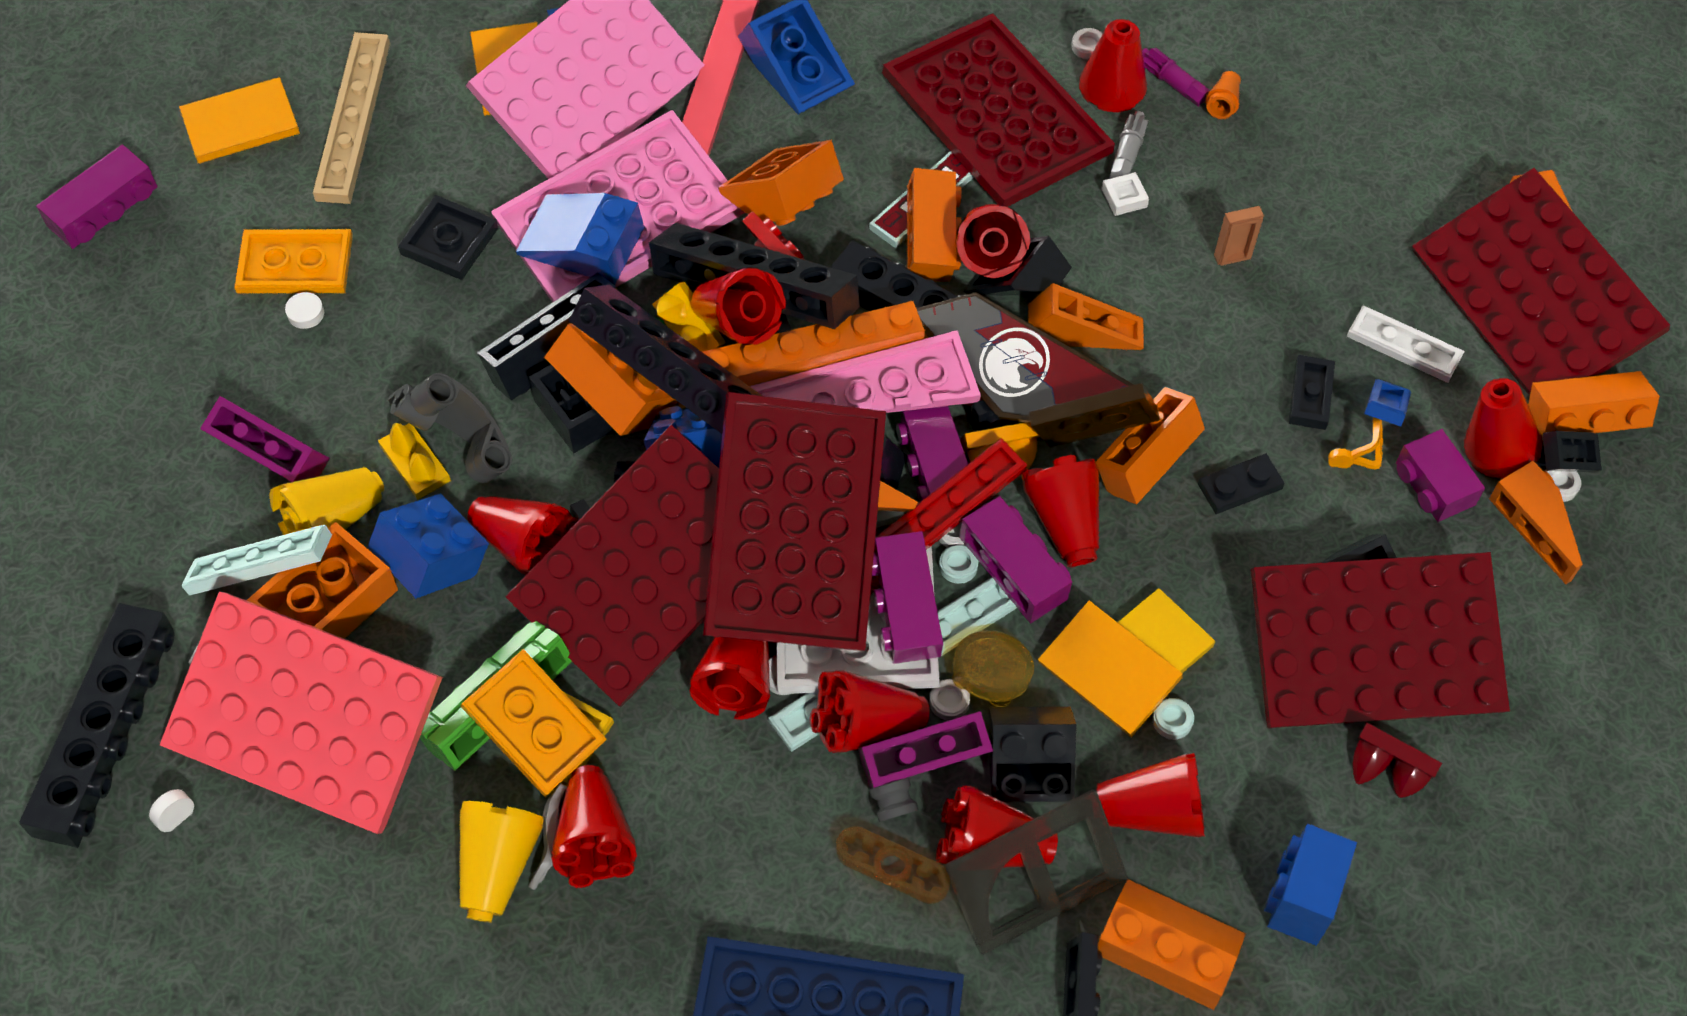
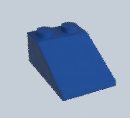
[738,0,855,115]
[516,193,644,285]

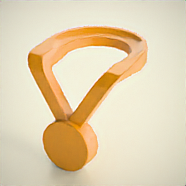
[1328,417,1383,469]

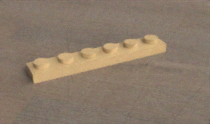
[313,32,390,204]

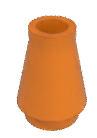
[1205,71,1241,119]

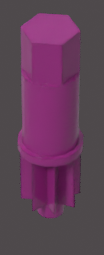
[1142,47,1210,107]

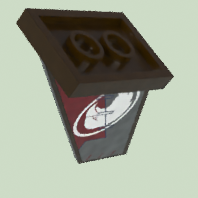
[916,292,1160,447]

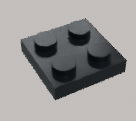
[398,195,499,280]

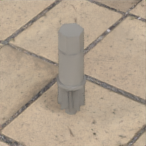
[1110,111,1149,179]

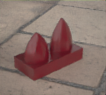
[1353,723,1442,798]

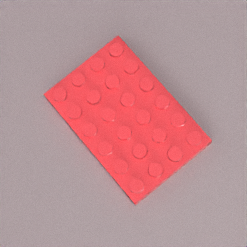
[160,592,443,834]

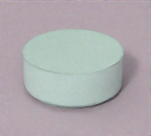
[939,544,978,584]
[1152,698,1194,739]

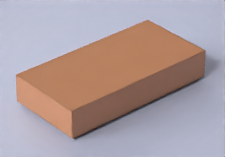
[1214,206,1264,266]

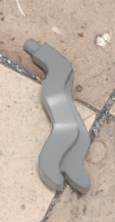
[528,783,567,890]

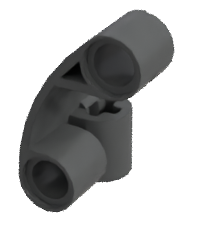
[388,373,512,483]

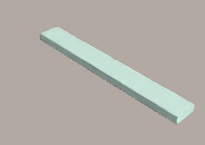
[768,577,1017,752]

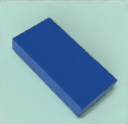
[1364,379,1411,427]

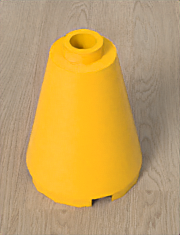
[269,467,384,535]
[460,801,544,923]

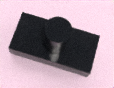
[1536,431,1602,472]

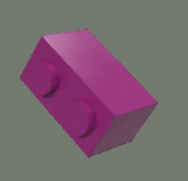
[1396,429,1485,522]

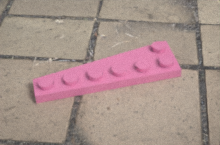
[750,330,981,413]

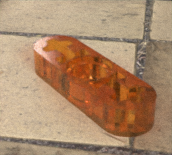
[836,826,951,904]

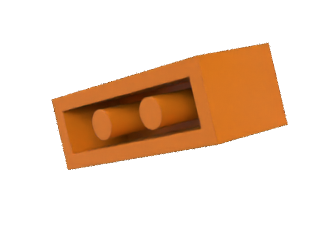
[907,168,962,282]
[1528,371,1660,437]
[1096,387,1205,505]

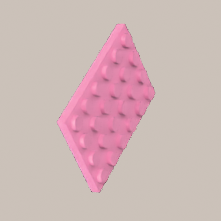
[466,0,705,179]
[491,110,745,302]

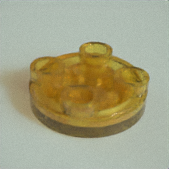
[952,631,1034,707]

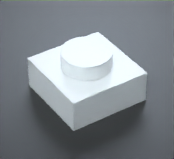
[1102,172,1149,216]

